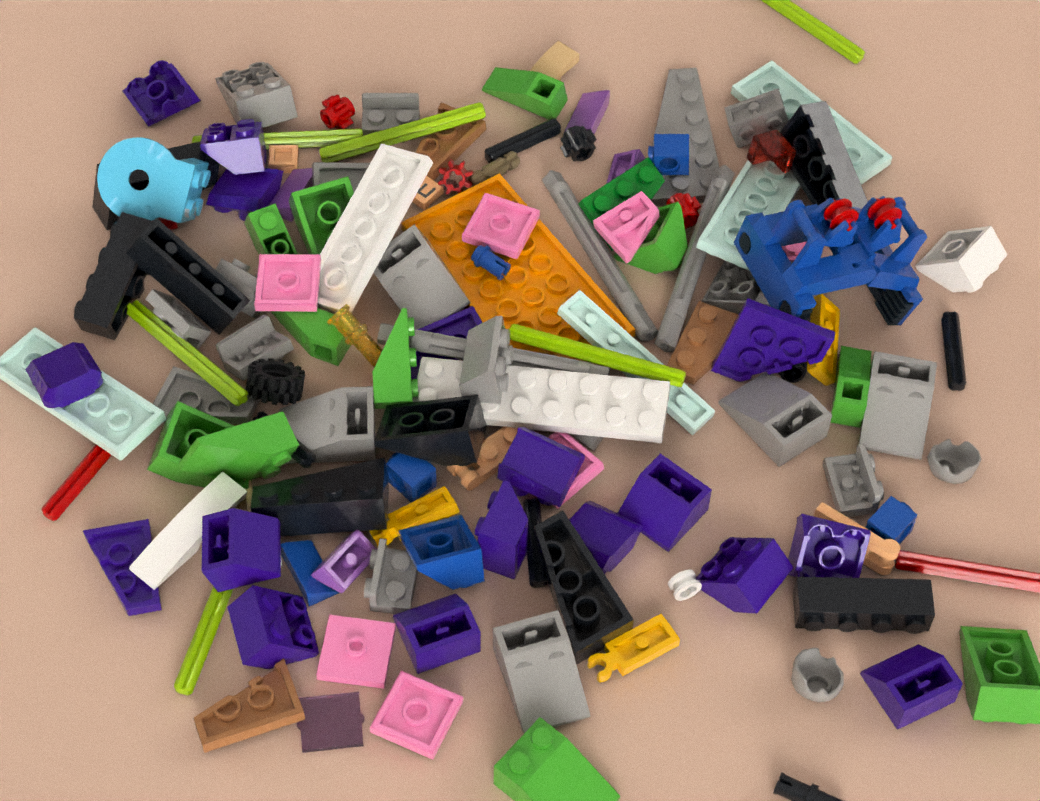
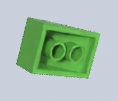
[288,176,354,254]
[147,401,252,489]
[178,411,299,480]
[959,626,1040,725]
[493,717,620,801]

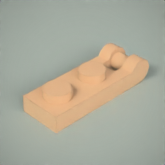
[446,427,518,491]
[814,502,901,575]

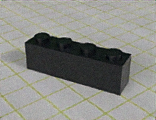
[126,218,250,335]
[793,577,935,634]

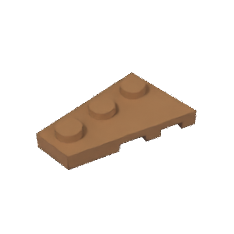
[415,102,487,180]
[667,301,738,385]
[193,659,305,753]

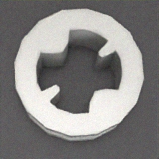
[668,569,702,601]

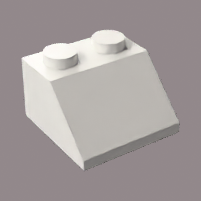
[915,226,1007,293]

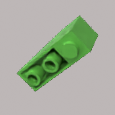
[482,67,568,120]
[244,203,298,254]
[271,307,355,366]
[372,308,418,409]
[831,346,871,428]

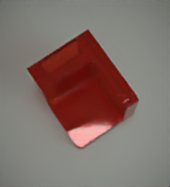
[746,129,796,173]

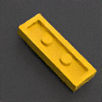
[807,294,840,386]

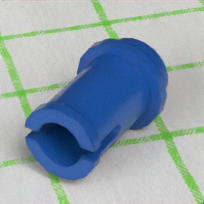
[471,245,511,280]

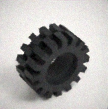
[246,358,305,405]

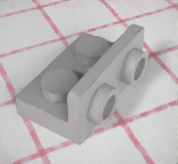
[725,88,789,148]
[362,93,420,136]
[146,289,211,350]
[364,538,418,614]

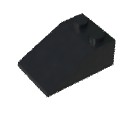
[374,395,487,466]

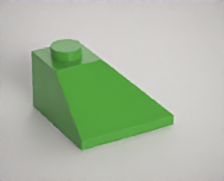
[613,202,688,274]

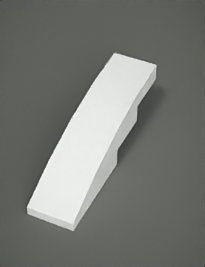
[129,472,247,590]

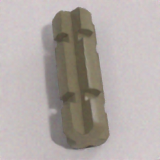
[468,151,520,187]

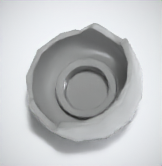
[927,439,982,484]
[791,648,844,703]

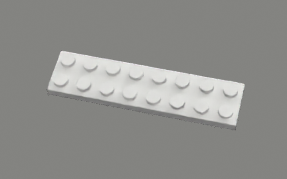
[412,357,670,443]

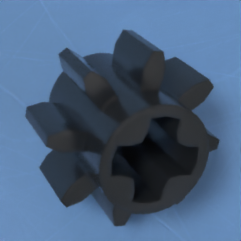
[560,126,597,161]

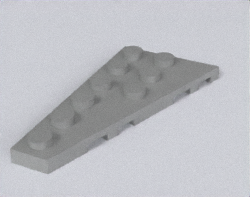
[651,68,719,207]

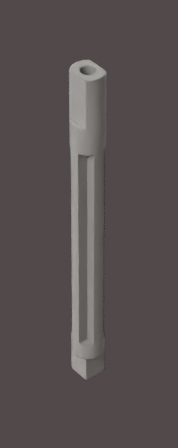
[654,165,735,352]
[542,170,658,341]
[377,323,610,375]

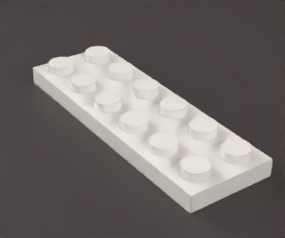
[318,143,433,317]

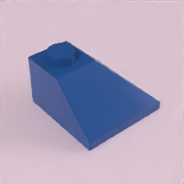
[398,515,485,590]

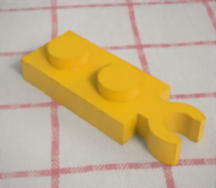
[369,486,460,546]
[587,613,680,683]

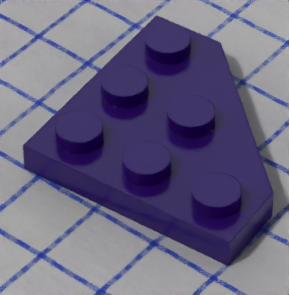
[711,298,835,382]

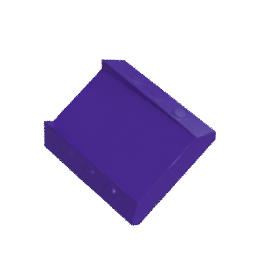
[122,60,201,127]
[206,168,283,221]
[25,342,103,408]
[497,427,585,507]
[569,501,643,574]
[788,514,871,578]

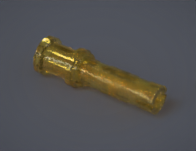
[327,304,383,367]

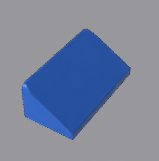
[281,540,339,606]

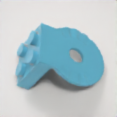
[97,137,211,223]

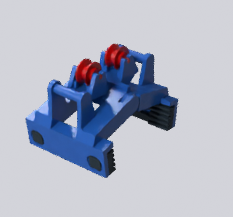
[734,196,927,325]

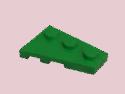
[578,157,665,251]

